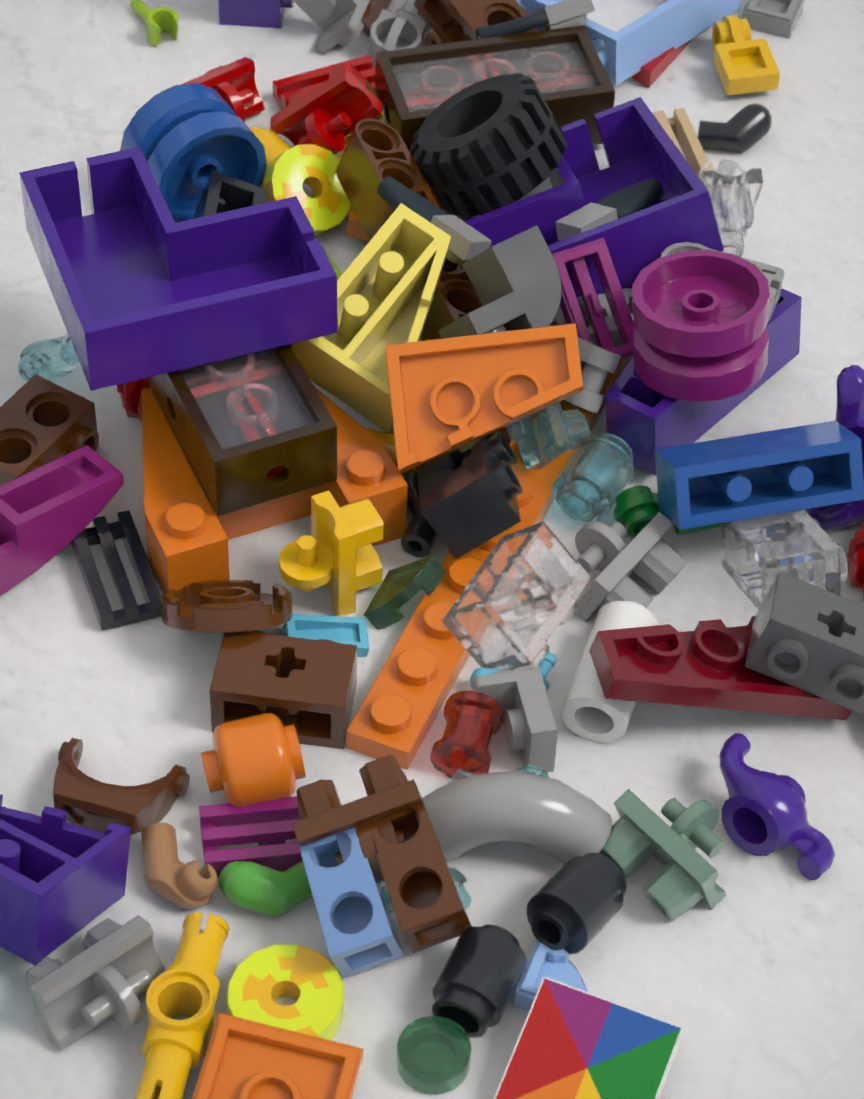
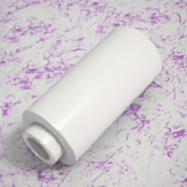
[561,601,660,743]

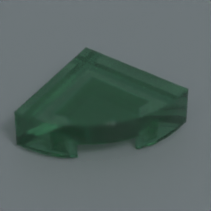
[364,555,447,630]

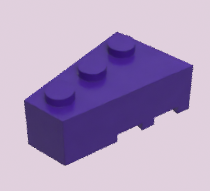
[0,794,131,965]

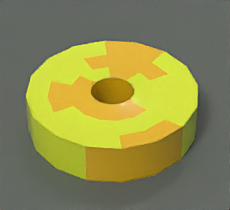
[262,144,351,236]
[228,944,343,1040]

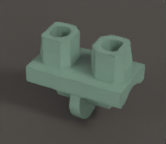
[601,789,726,922]

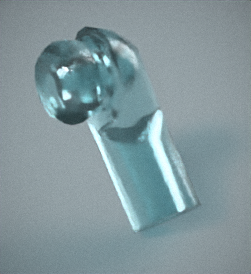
[18,333,80,381]

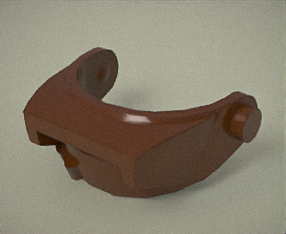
[53,738,190,835]

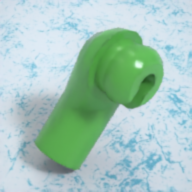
[219,860,312,917]

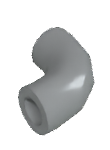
[423,771,612,865]

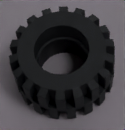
[410,73,567,218]

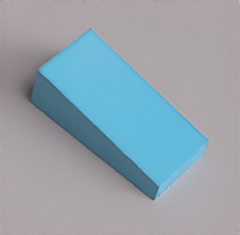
[282,614,369,657]

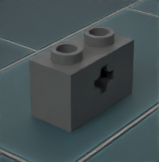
[744,571,864,715]

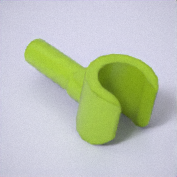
[130,0,179,46]

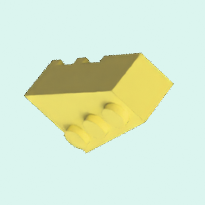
[292,203,451,433]

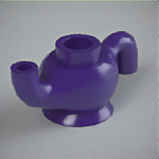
[719,733,835,880]

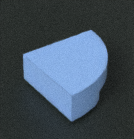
[514,940,588,1011]

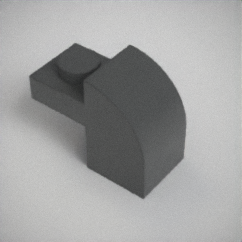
[438,225,561,339]

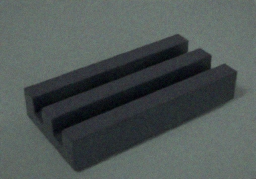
[71,510,162,630]

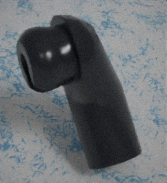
[698,104,772,152]
[401,470,438,557]

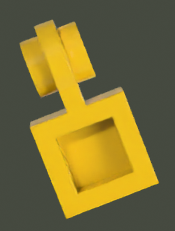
[712,14,780,96]

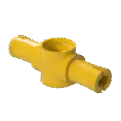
[134,912,230,1099]

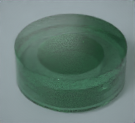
[396,1016,471,1094]

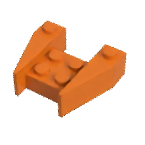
[141,387,408,598]

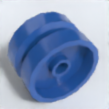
[120,83,267,223]

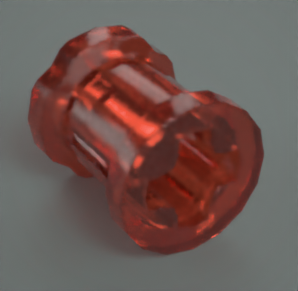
[430,691,504,780]

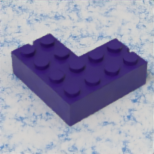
[464,97,724,297]
[19,147,338,391]

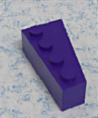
[606,289,802,475]

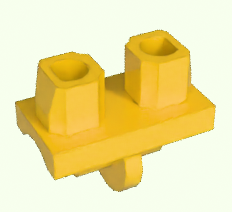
[279,490,384,616]

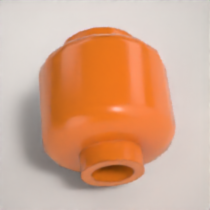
[201,713,306,807]

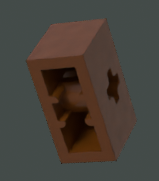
[210,631,357,749]

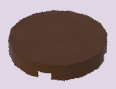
[161,580,293,633]

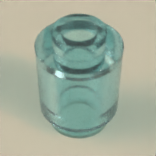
[553,433,634,522]

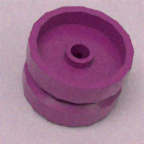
[632,250,770,402]

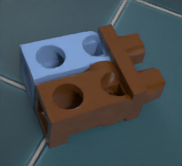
[292,755,472,978]

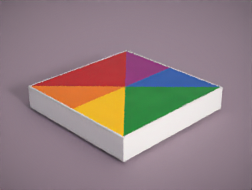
[494,976,683,1099]

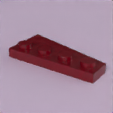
[589,616,852,720]

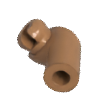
[141,822,218,909]

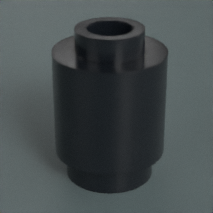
[527,853,627,954]
[432,924,527,1038]

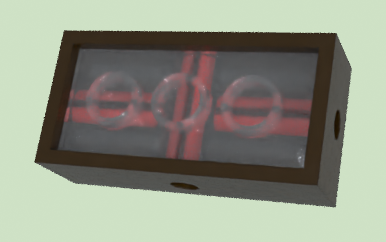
[375,25,615,157]
[145,344,337,516]

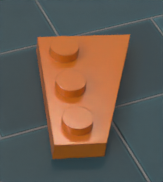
[385,323,583,474]

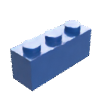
[654,420,864,530]

